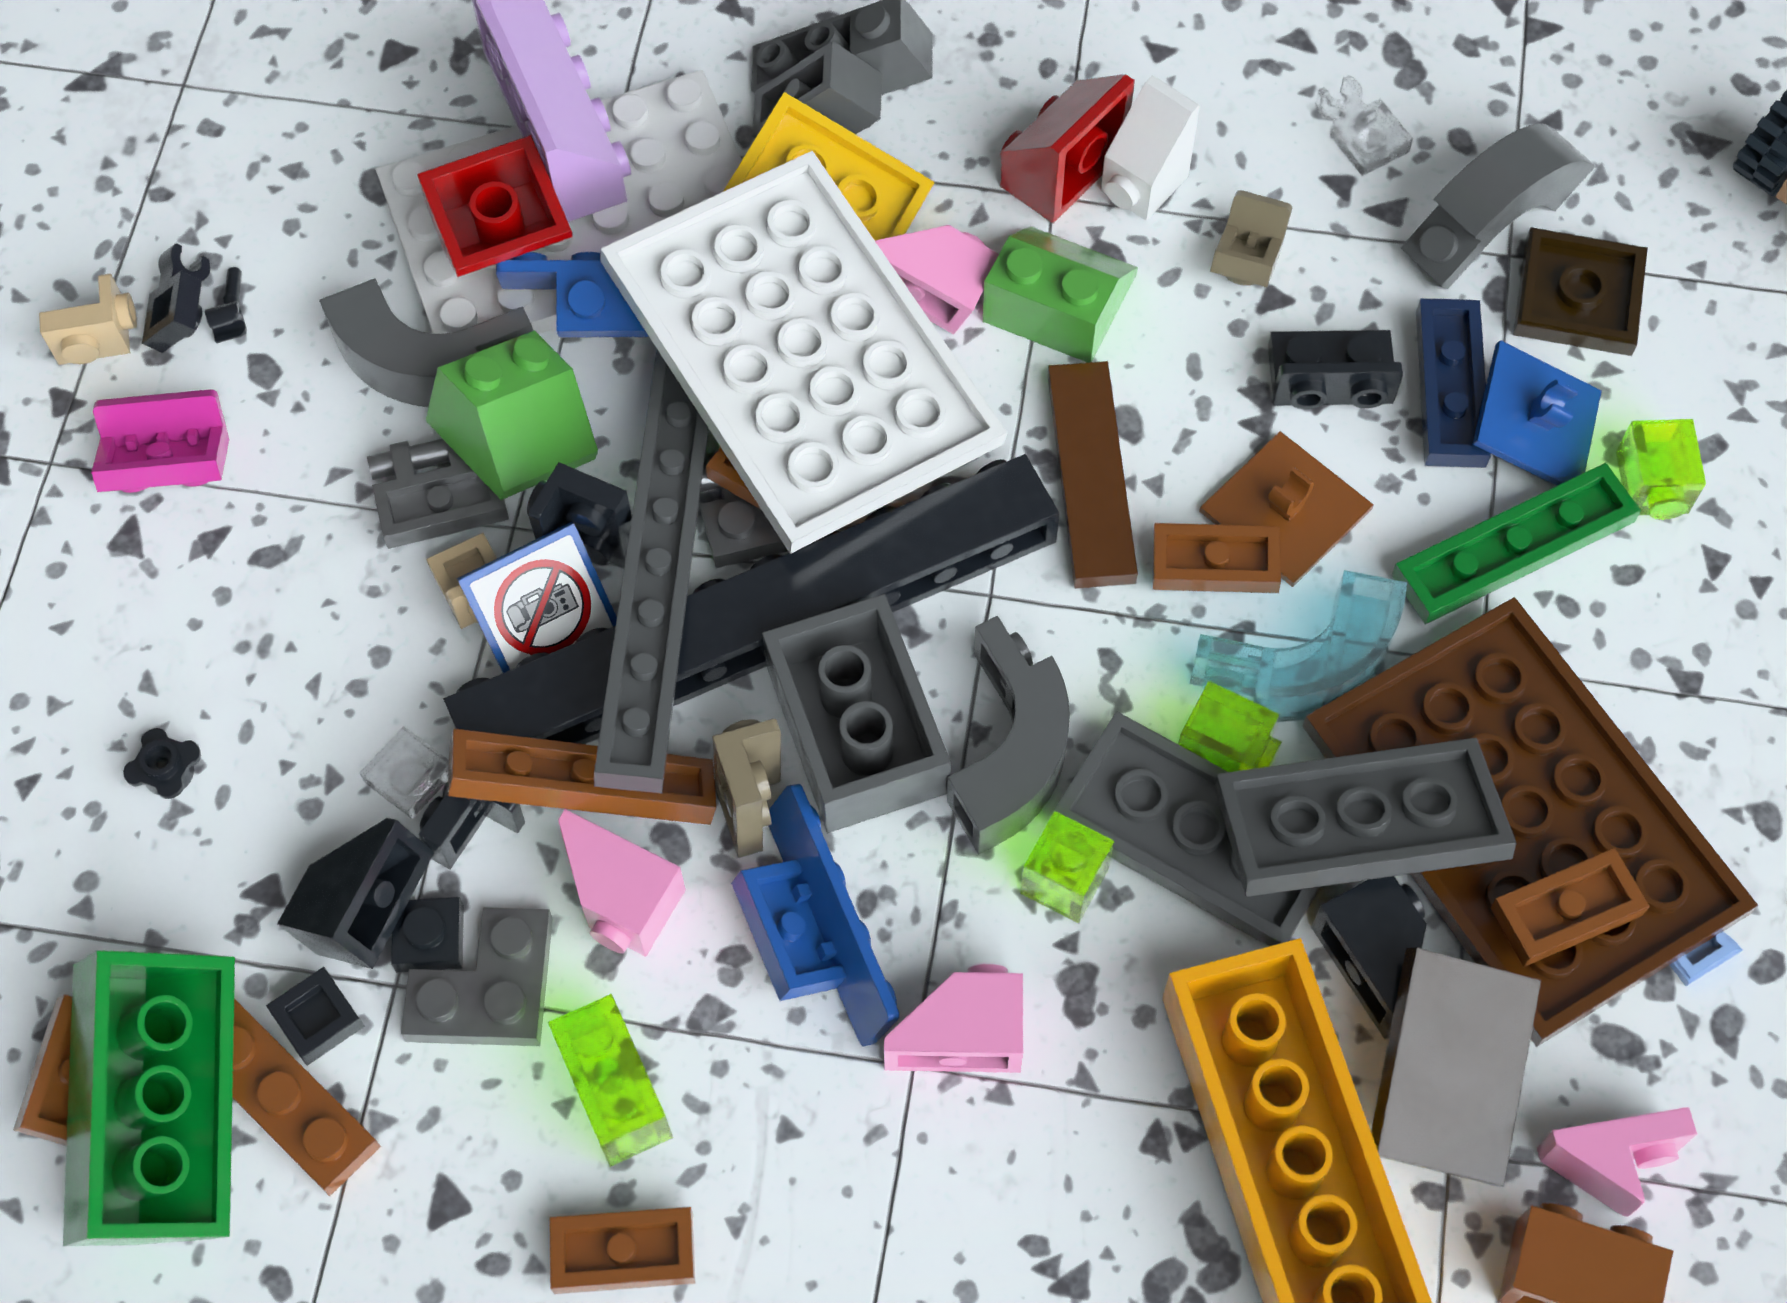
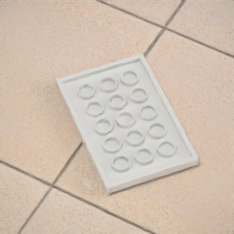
[375,69,742,334]
[600,151,1007,554]

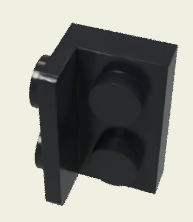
[1268,330,1403,409]
[527,462,632,569]

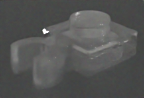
[1315,75,1413,176]

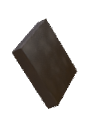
[1513,227,1648,356]

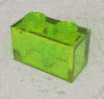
[548,993,673,1167]

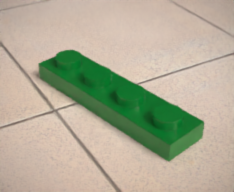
[1392,463,1641,625]

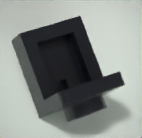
[418,792,525,870]

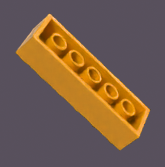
[1162,938,1432,1303]

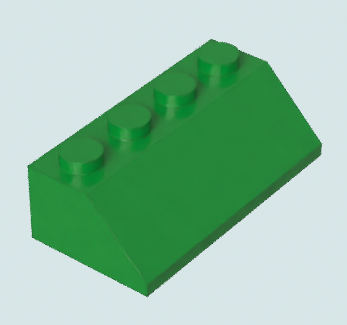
[63,950,235,1246]

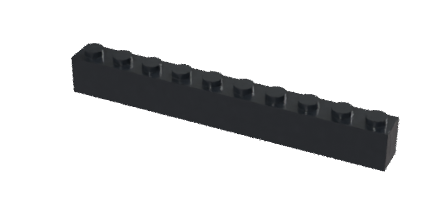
[443,454,1060,744]

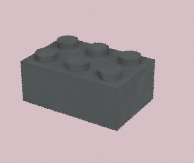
[762,594,951,833]

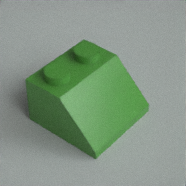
[982,226,1138,362]
[425,330,598,500]

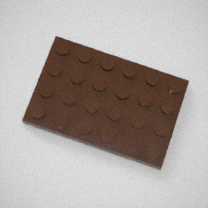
[1302,597,1759,1047]

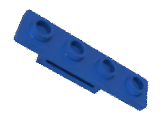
[496,252,649,338]
[731,784,900,1047]

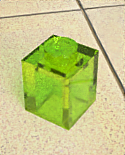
[1616,419,1706,520]
[1178,681,1282,772]
[1020,811,1114,924]

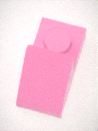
[1537,1107,1697,1217]

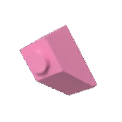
[875,225,999,335]
[558,809,686,957]
[884,964,1023,1073]

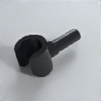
[205,267,247,344]

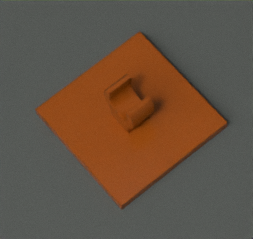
[1199,431,1374,587]

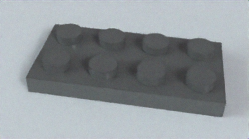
[1050,711,1321,946]
[1215,738,1516,897]

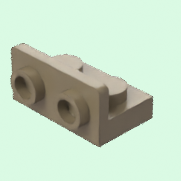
[712,719,781,858]

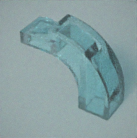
[1189,570,1407,722]

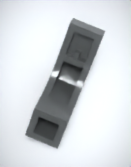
[1401,124,1596,289]
[319,278,533,407]
[947,615,1070,855]

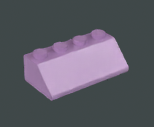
[472,0,631,222]

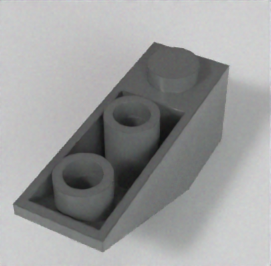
[751,0,933,95]

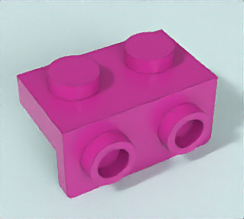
[91,389,230,493]

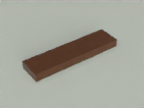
[1047,361,1138,589]

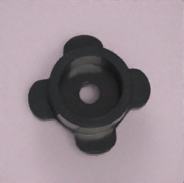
[123,728,201,799]

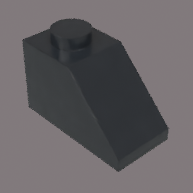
[277,818,435,969]
[1311,876,1427,1040]

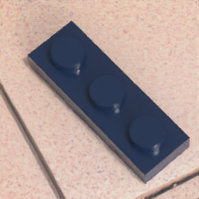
[1416,298,1491,468]

